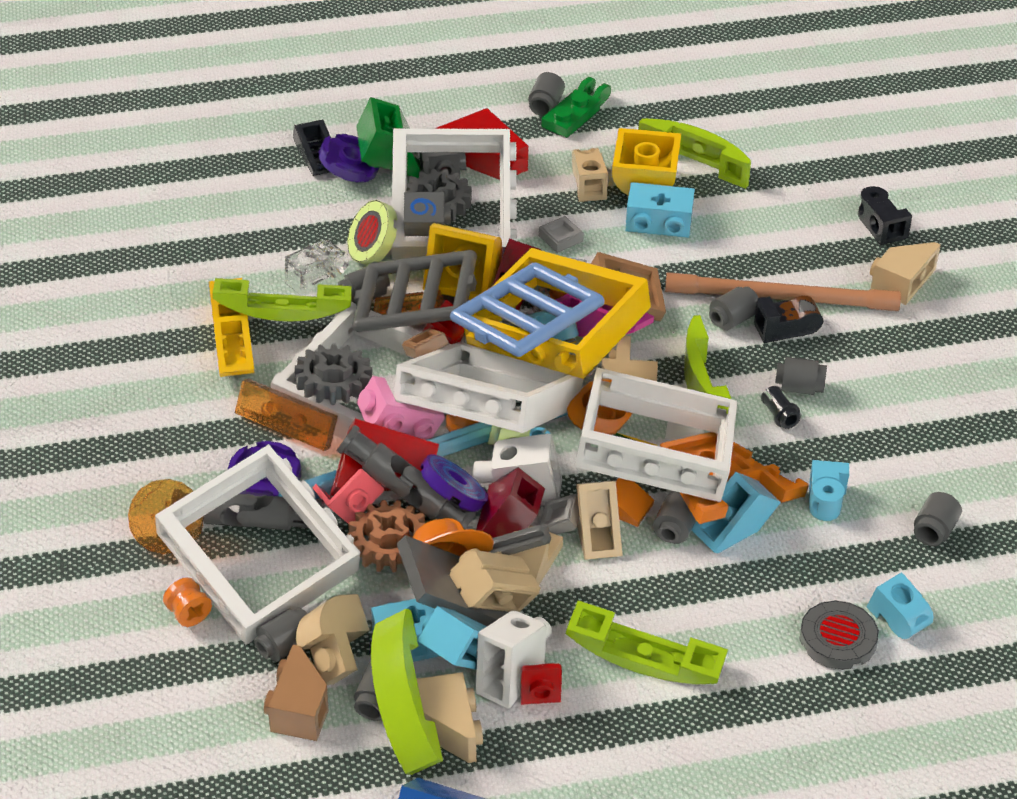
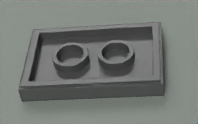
[397,535,507,626]

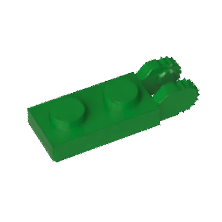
[541,77,612,138]

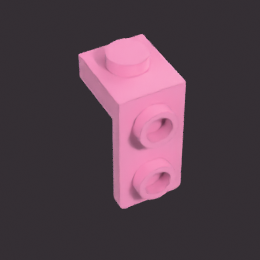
[356,376,445,440]

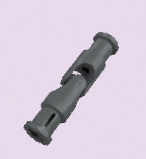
[336,425,477,529]
[171,489,325,530]

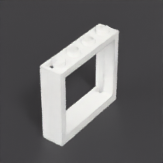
[391,129,517,260]
[271,302,452,439]
[393,342,583,433]
[574,367,737,502]
[155,445,361,645]

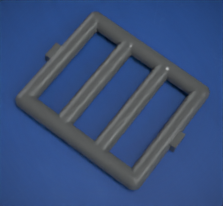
[352,250,477,332]

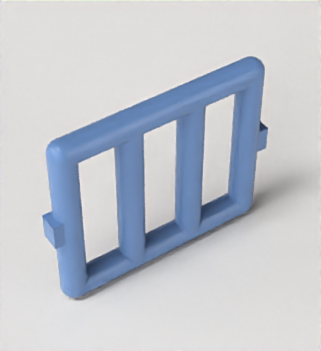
[450,262,605,357]

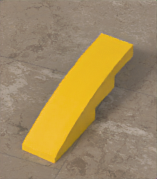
[209,278,255,377]

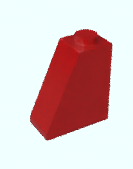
[435,108,529,180]
[330,418,439,496]

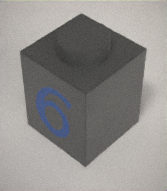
[404,192,451,236]

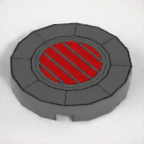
[799,600,879,670]

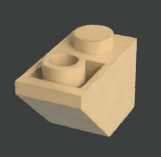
[417,672,483,763]

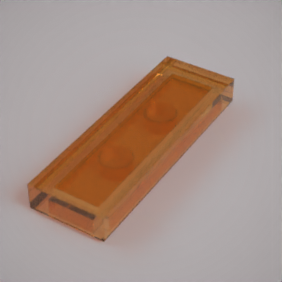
[235,378,338,451]

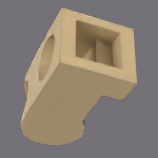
[572,148,608,202]

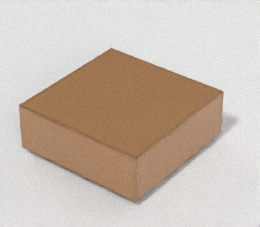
[402,328,449,358]

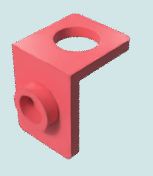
[312,469,384,524]

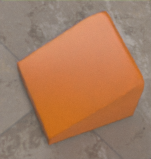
[616,478,654,527]

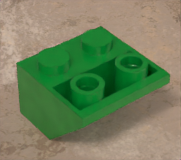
[356,97,421,178]

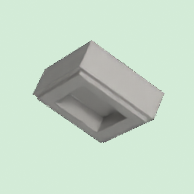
[538,216,584,253]
[540,494,579,535]

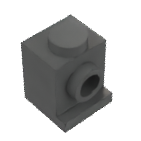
[419,152,466,175]

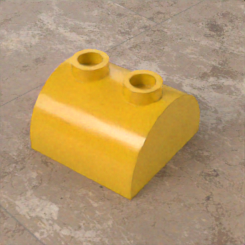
[612,128,681,196]
[422,223,503,300]

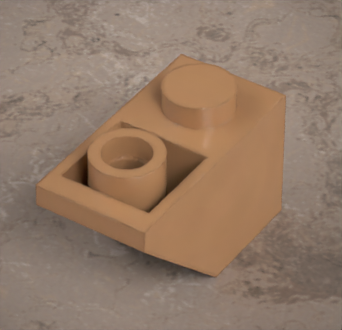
[264,645,329,741]

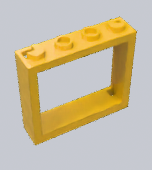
[464,248,651,379]

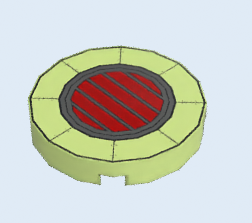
[347,200,397,266]

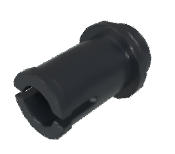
[761,386,800,429]

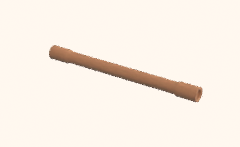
[665,272,901,311]

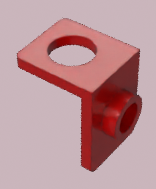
[520,663,562,705]

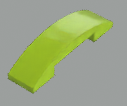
[638,118,751,189]
[213,278,352,321]
[684,315,731,414]
[565,600,728,684]
[371,609,443,775]

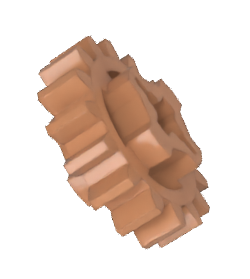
[348,500,425,572]

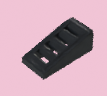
[293,119,331,176]

